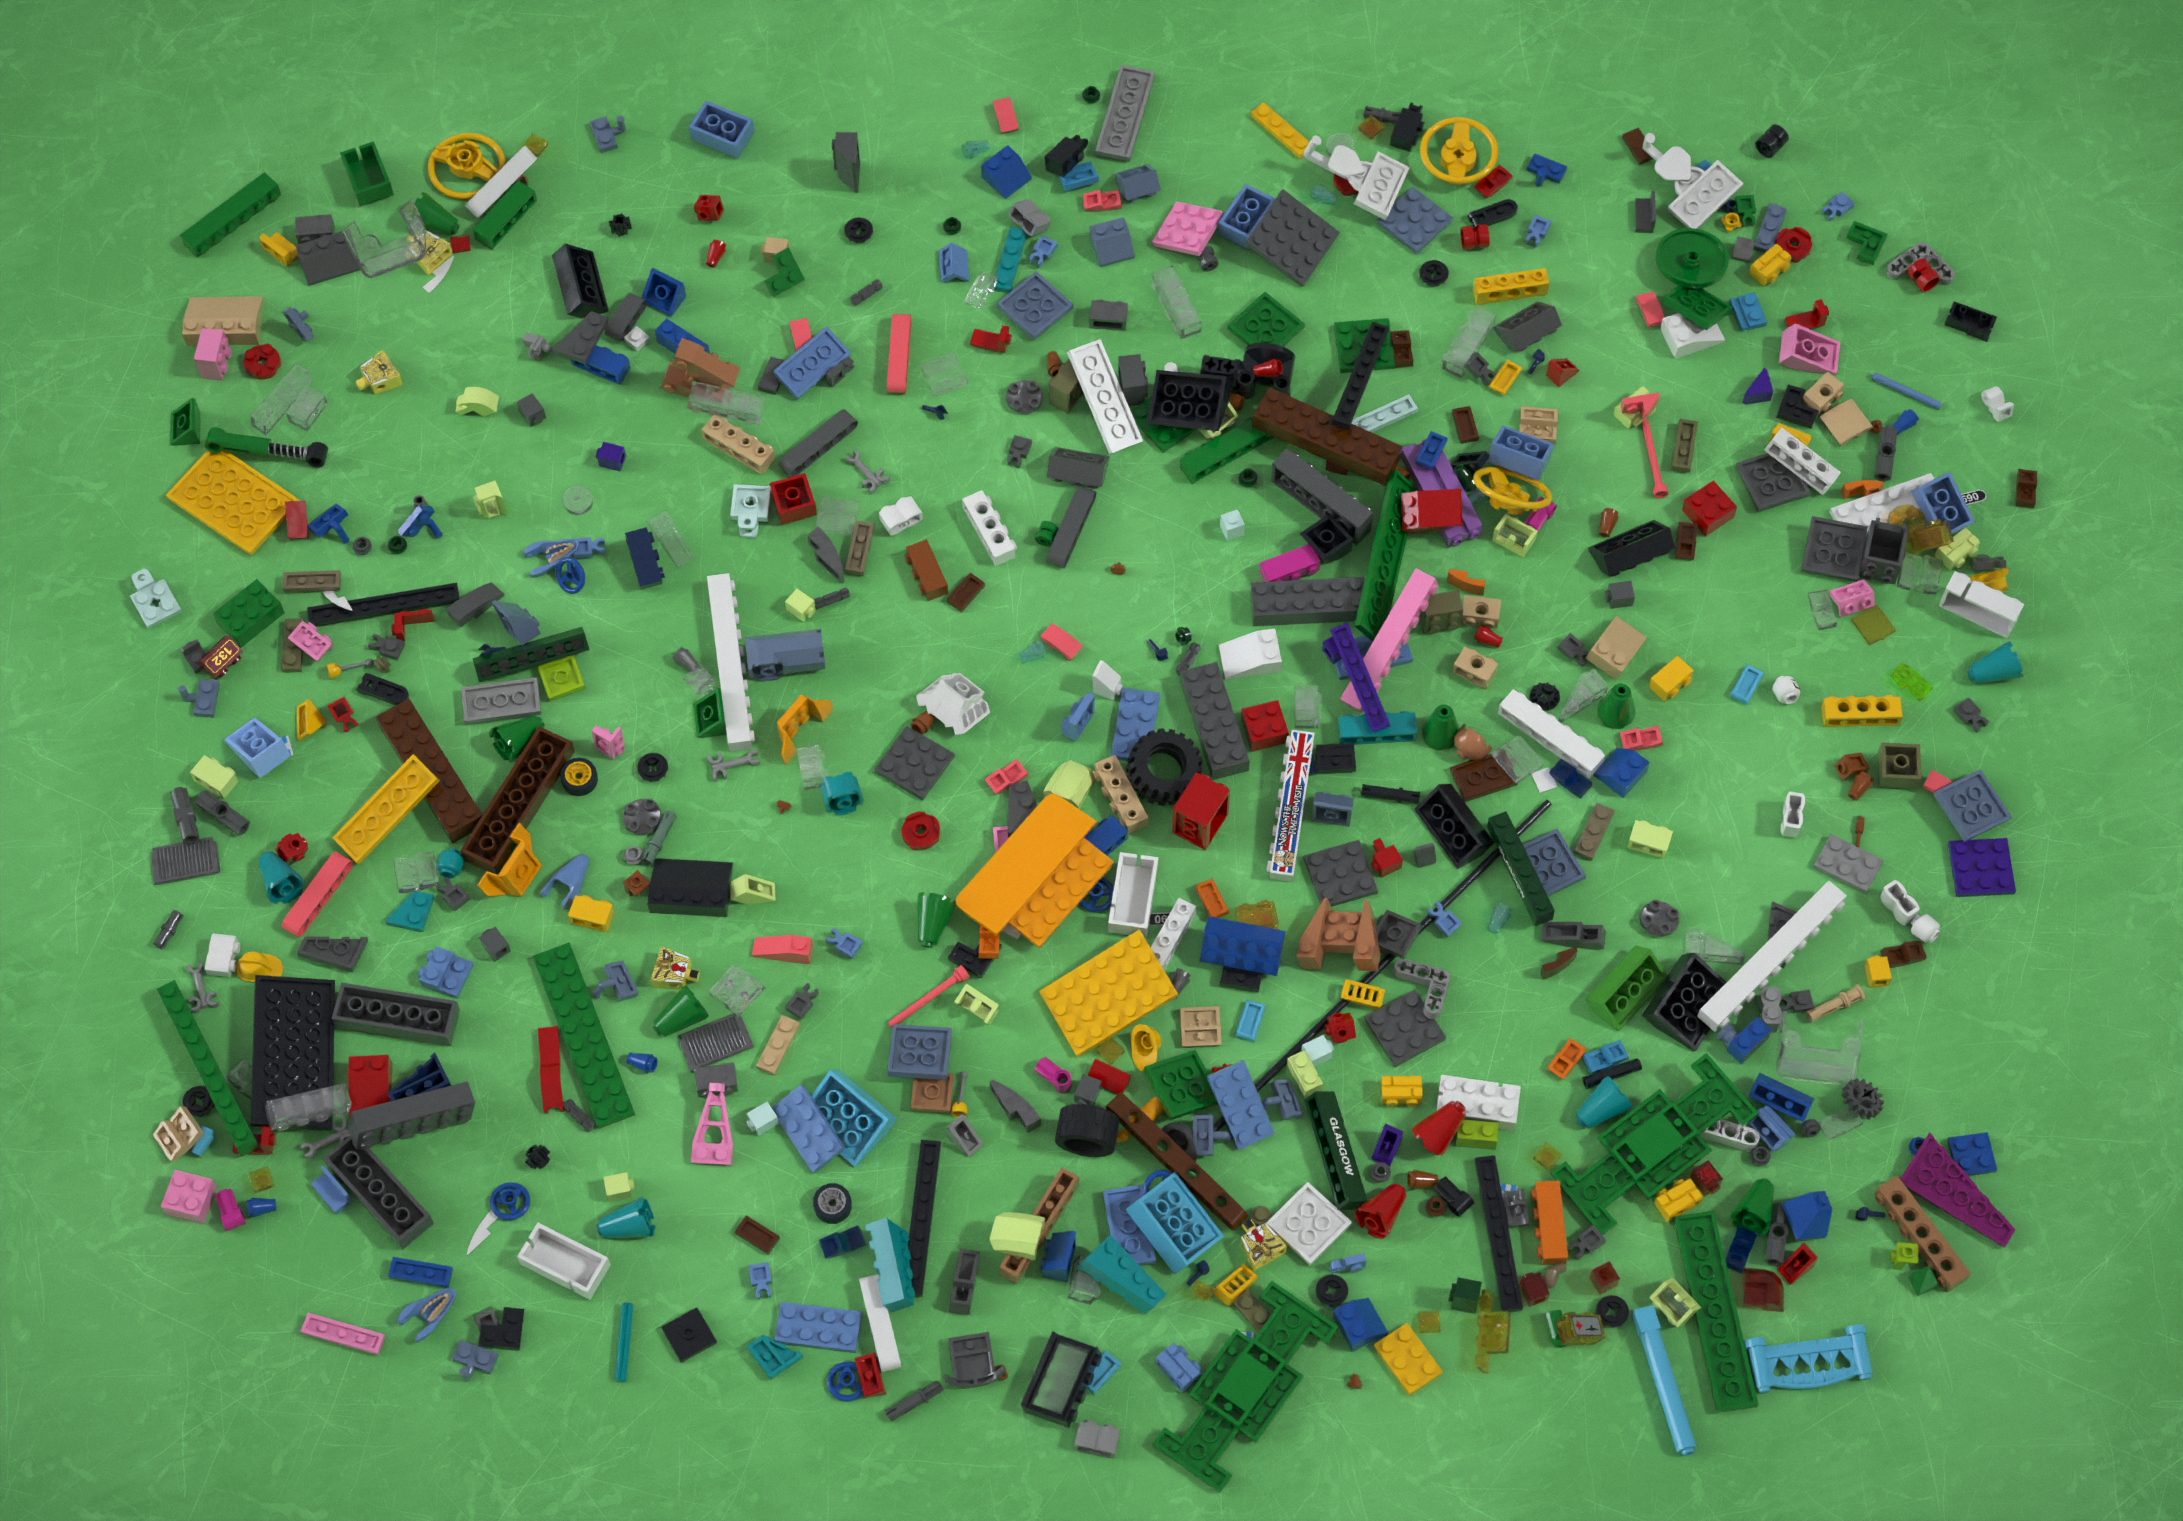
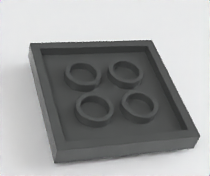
[1736,453,1810,512]
[1801,516,1868,582]
[875,726,955,800]
[1304,840,1378,907]
[1364,990,1446,1067]

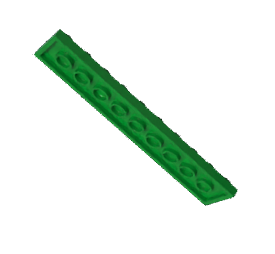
[1354,469,1418,642]
[533,942,635,1129]
[1673,1211,1758,1413]

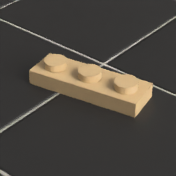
[756,1015,800,1076]

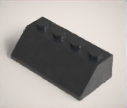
[552,243,609,318]
[1588,520,1675,577]
[1414,783,1494,869]

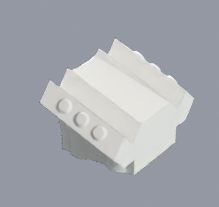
[916,673,990,735]

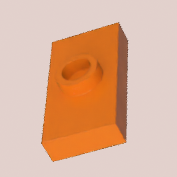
[1195,878,1229,918]

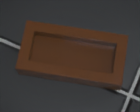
[1622,128,1653,165]
[1452,406,1479,444]
[947,573,985,612]
[735,1215,780,1255]

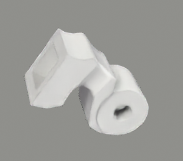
[1981,386,2014,422]

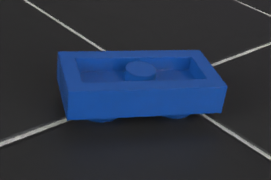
[1415,431,1448,470]

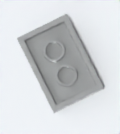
[1813,834,1883,894]

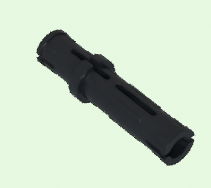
[1361,784,1420,804]
[1582,1058,1642,1089]

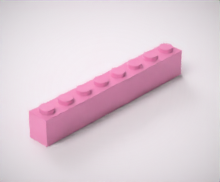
[1340,568,1438,714]

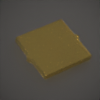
[1851,605,1896,646]

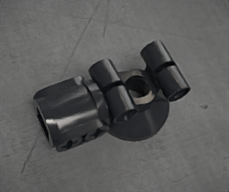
[1200,343,1295,399]

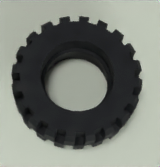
[1126,728,1202,806]

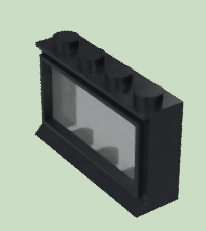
[1020,1331,1102,1428]

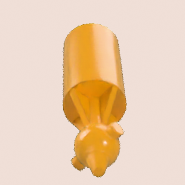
[1116,1097,1165,1143]

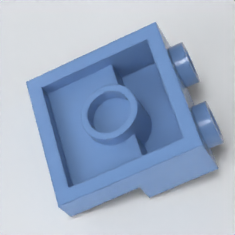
[1061,692,1095,742]
[418,946,474,999]

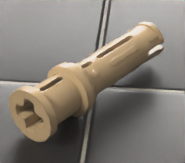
[1806,984,1865,1023]

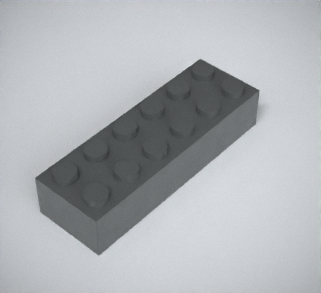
[1271,449,1373,546]
[1250,577,1364,626]
[1180,662,1250,780]
[332,983,460,1046]
[348,1081,475,1150]
[323,1136,434,1250]

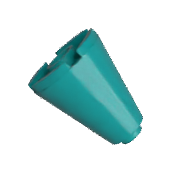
[1967,641,2023,684]
[258,852,305,904]
[1575,1076,1632,1129]
[597,1197,655,1238]

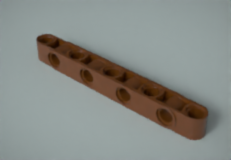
[1106,1092,1248,1231]

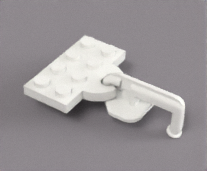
[1642,133,1744,229]
[1303,135,1410,220]

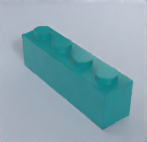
[1338,711,1417,745]

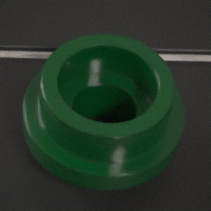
[1083,86,1100,103]
[943,217,961,235]
[1239,469,1258,487]
[388,536,407,554]
[1175,627,1192,646]

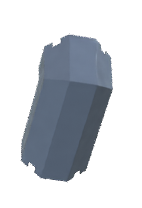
[745,629,825,682]

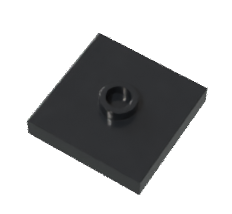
[661,1307,717,1363]

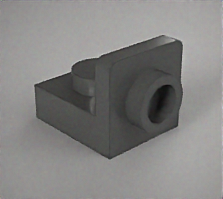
[181,640,206,674]

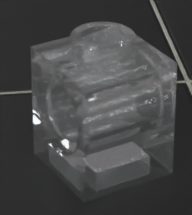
[683,665,716,696]

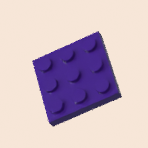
[1948,838,2016,897]

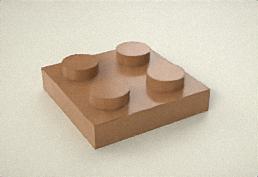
[910,1073,954,1114]

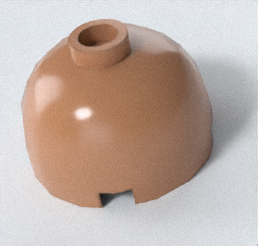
[1454,724,1493,760]

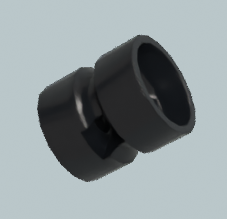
[1755,124,1789,158]

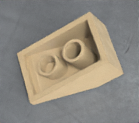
[1585,616,1647,680]

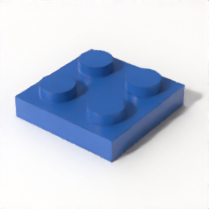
[1947,1132,1997,1176]

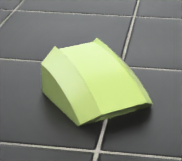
[1043,760,1095,809]
[990,1212,1045,1260]

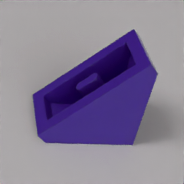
[1742,368,1773,405]
[1371,1123,1404,1167]

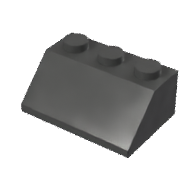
[832,132,860,193]
[295,230,361,286]
[1493,302,1562,352]
[1047,447,1110,488]

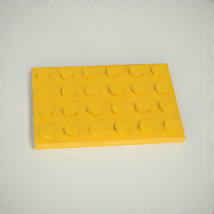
[166,450,299,556]
[1039,929,1179,1057]

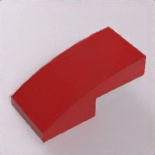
[1474,164,1513,199]

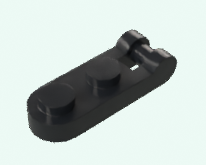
[1467,199,1518,228]
[356,673,409,705]

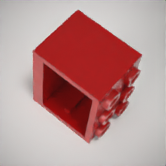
[1172,772,1230,851]

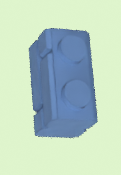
[1748,1105,1795,1152]
[1155,1343,1201,1393]

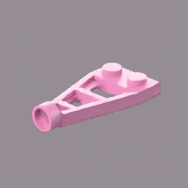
[691,1083,733,1165]

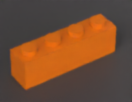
[1531,1181,1568,1265]

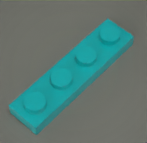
[993,226,1027,293]

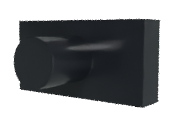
[1450,451,1490,475]

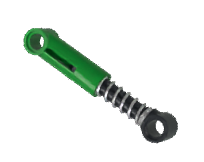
[205,427,328,468]

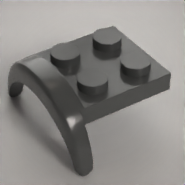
[944,1332,1005,1388]

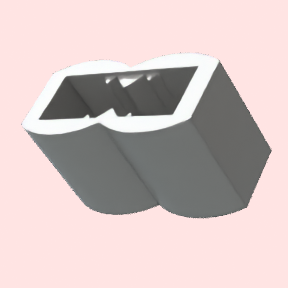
[1008,199,1051,236]
[1758,987,1782,1033]
[1074,1420,1120,1458]

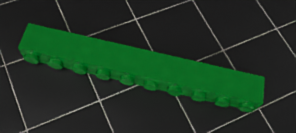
[157,980,260,1157]

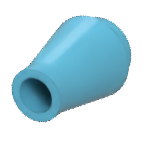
[191,1125,215,1157]

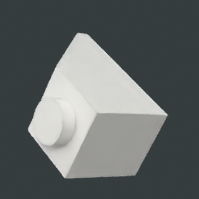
[1092,660,1123,701]

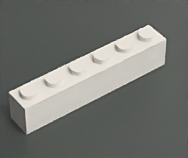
[1498,689,1605,779]

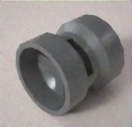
[1197,246,1219,271]

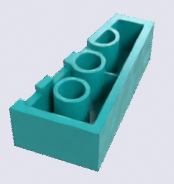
[865,1218,915,1312]
[1076,1235,1167,1314]

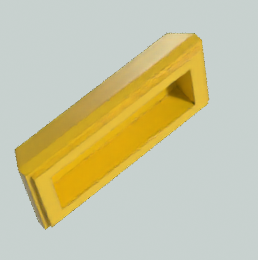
[1489,360,1523,395]

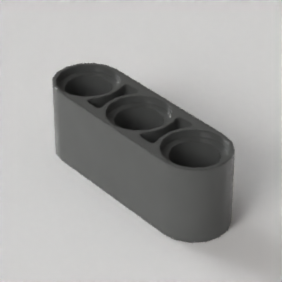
[604,293,647,342]

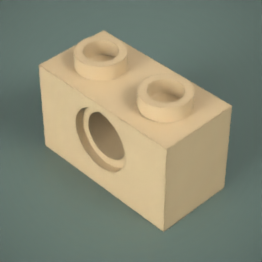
[1801,372,1845,417]
[1461,595,1501,629]
[1452,647,1498,689]

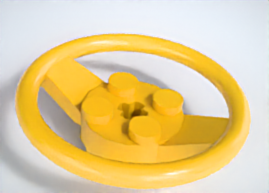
[1420,117,1499,185]
[428,133,506,200]
[1473,467,1552,515]

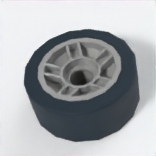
[813,1183,852,1224]

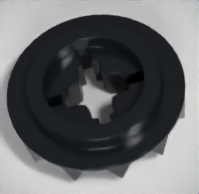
[844,217,873,244]
[1420,260,1449,287]
[1529,682,1560,711]
[637,753,668,782]
[183,1086,214,1117]
[1316,1274,1348,1307]
[1596,1295,1629,1328]

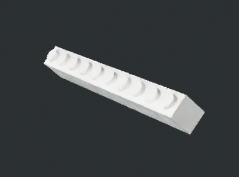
[707,573,755,752]
[1697,881,1847,1032]

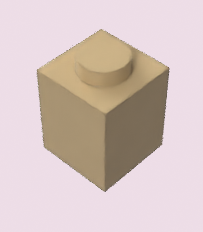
[761,237,789,263]

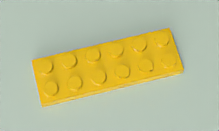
[332,754,440,864]

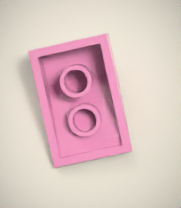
[1779,324,1840,375]

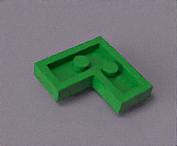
[1846,221,1888,265]
[765,247,805,297]

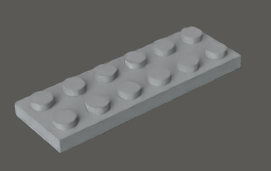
[1095,65,1155,162]

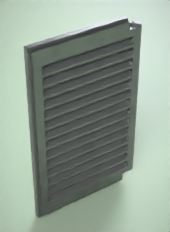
[151,837,220,885]
[678,1013,754,1072]

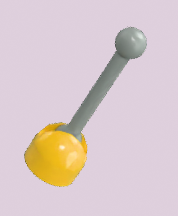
[327,659,373,679]
[951,1071,968,1118]

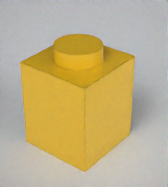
[1864,955,1892,988]

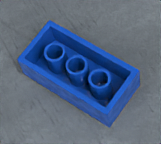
[1200,916,1286,976]

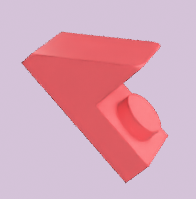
[1621,392,1660,423]

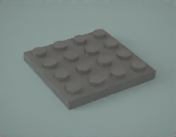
[1244,189,1340,287]

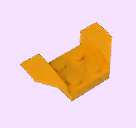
[777,695,833,765]
[477,823,542,896]

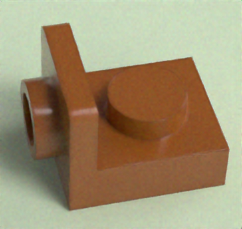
[1834,753,1870,781]
[623,870,650,896]

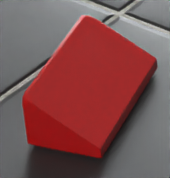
[285,501,309,540]
[1088,1059,1130,1094]
[855,1353,886,1398]

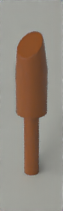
[1855,815,1864,848]

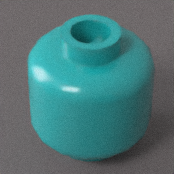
[436,848,464,879]

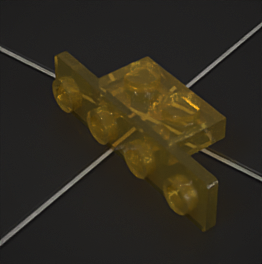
[1475,1289,1511,1373]

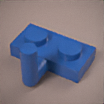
[1527,153,1567,187]
[308,504,350,544]
[398,505,443,538]

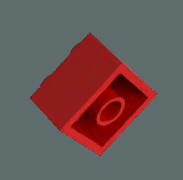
[770,473,817,525]
[1682,480,1737,537]
[1241,700,1289,752]

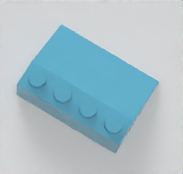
[811,1069,898,1167]
[1125,1172,1224,1274]

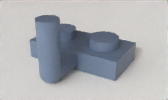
[589,116,626,153]
[282,307,314,341]
[178,679,220,718]
[592,961,639,1001]
[1262,1079,1303,1120]
[1193,1115,1232,1156]
[452,1340,499,1382]

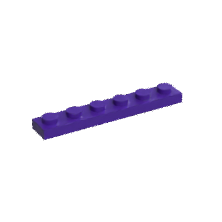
[1330,622,1391,734]

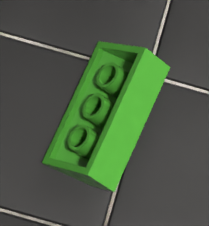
[1586,945,1668,1031]

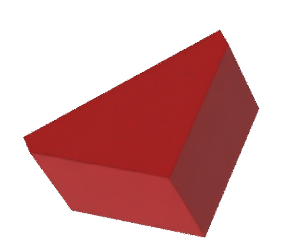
[1546,358,1579,387]
[1777,1243,1818,1285]

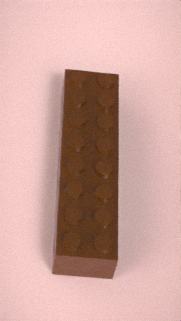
[1252,387,1403,486]
[376,699,482,844]
[460,726,575,875]

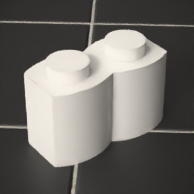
[879,496,923,536]
[1780,792,1805,838]
[1880,880,1920,926]
[205,933,241,977]

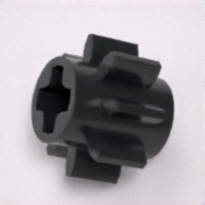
[609,213,632,237]
[525,1145,550,1169]

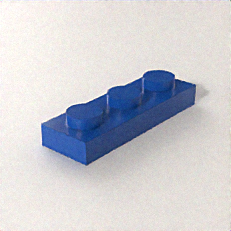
[388,1257,453,1288]

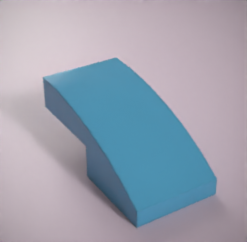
[1582,1040,1629,1075]

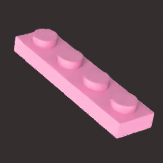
[300,1313,386,1356]

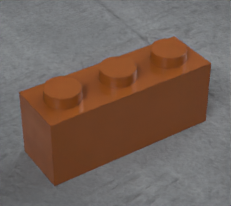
[904,539,948,601]

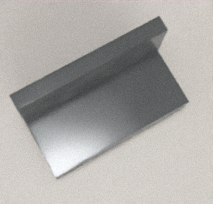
[1635,191,1656,233]

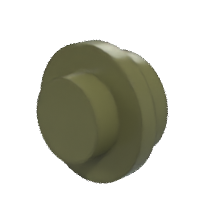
[374,656,391,673]
[1251,1206,1271,1226]

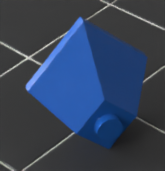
[1782,1191,1832,1241]

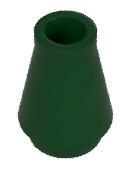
[1454,464,1476,492]

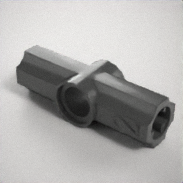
[1874,426,1898,482]
[170,787,199,844]
[195,790,250,836]
[1765,1202,1789,1266]

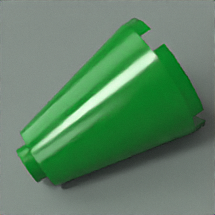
[407,192,460,236]
[1597,683,1636,729]
[1422,705,1459,750]
[489,715,545,762]
[918,892,956,948]
[653,985,709,1037]
[1730,1179,1774,1236]

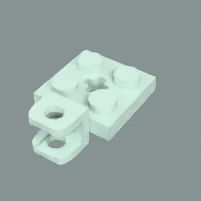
[730,484,771,538]
[130,569,182,629]

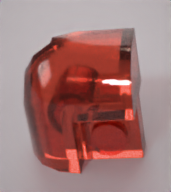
[1743,1268,1784,1312]

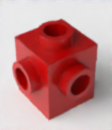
[694,195,724,221]
[275,833,308,864]
[1325,1013,1356,1043]

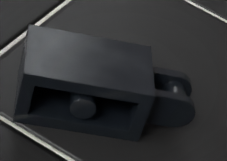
[1390,102,1425,152]
[1045,135,1088,177]

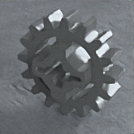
[1841,1078,1884,1120]

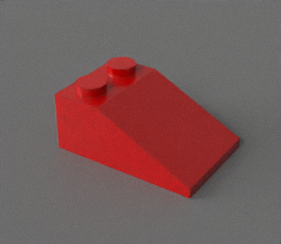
[1401,489,1463,534]
[348,1055,392,1117]

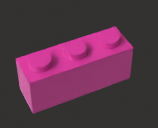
[1259,544,1320,582]

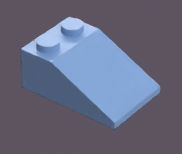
[224,717,291,778]

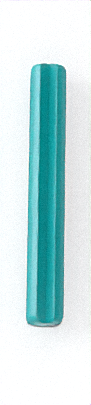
[615,1302,633,1382]

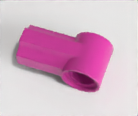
[1524,496,1557,534]
[1034,1057,1072,1093]
[215,1189,246,1231]

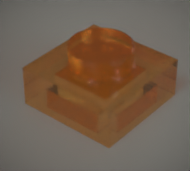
[1359,115,1384,140]

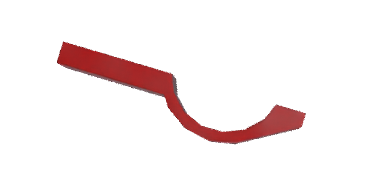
[538,1026,564,1114]

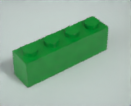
[473,180,537,250]

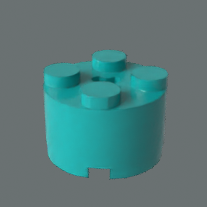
[821,772,864,815]

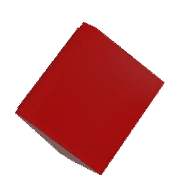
[450,234,471,253]

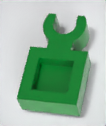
[1735,195,1756,227]

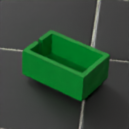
[340,141,394,206]
[213,579,285,648]

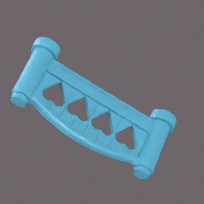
[1744,1324,1873,1394]

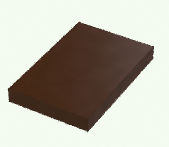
[1450,750,1518,802]

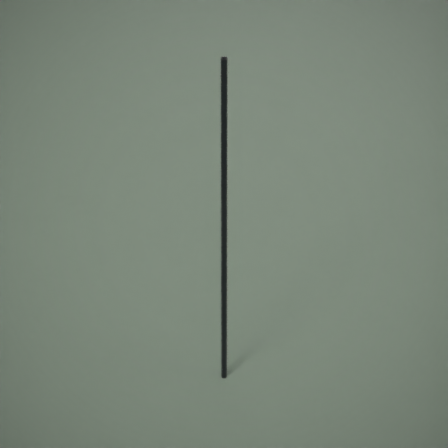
[1214,800,1552,1131]

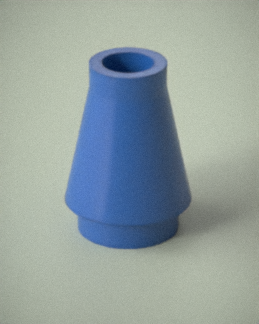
[1892,409,1919,435]
[626,1052,658,1073]
[246,1198,276,1218]

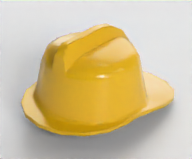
[1969,568,2009,592]
[236,951,283,982]
[1131,1024,1162,1071]

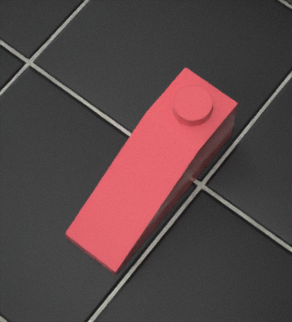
[752,935,813,964]

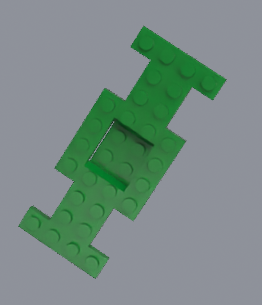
[1550,1053,1759,1235]
[1152,1280,1339,1493]

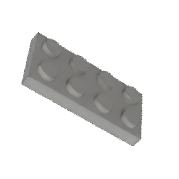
[461,677,541,725]

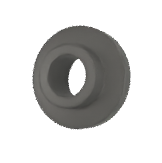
[353,537,372,555]
[1801,1119,1821,1137]
[1750,1146,1771,1166]
[1371,1162,1391,1182]

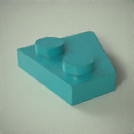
[386,891,434,932]
[747,1335,803,1380]

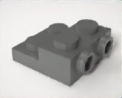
[1376,910,1422,959]

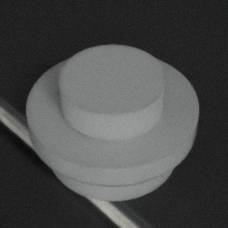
[624,846,644,865]

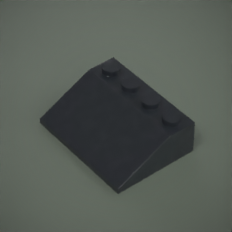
[1148,370,1232,431]
[647,858,733,917]
[1642,952,1727,1051]

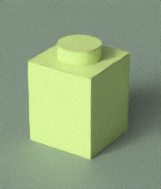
[785,589,816,622]
[603,1172,635,1202]

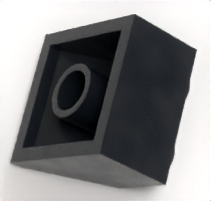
[1300,514,1353,561]

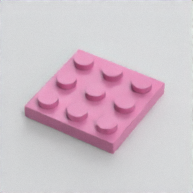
[1152,201,1224,256]

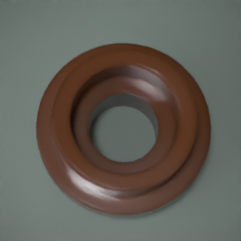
[1426,1197,1446,1217]

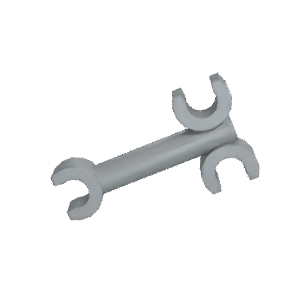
[846,450,890,495]
[708,750,760,782]
[187,961,219,1013]
[300,1118,350,1159]

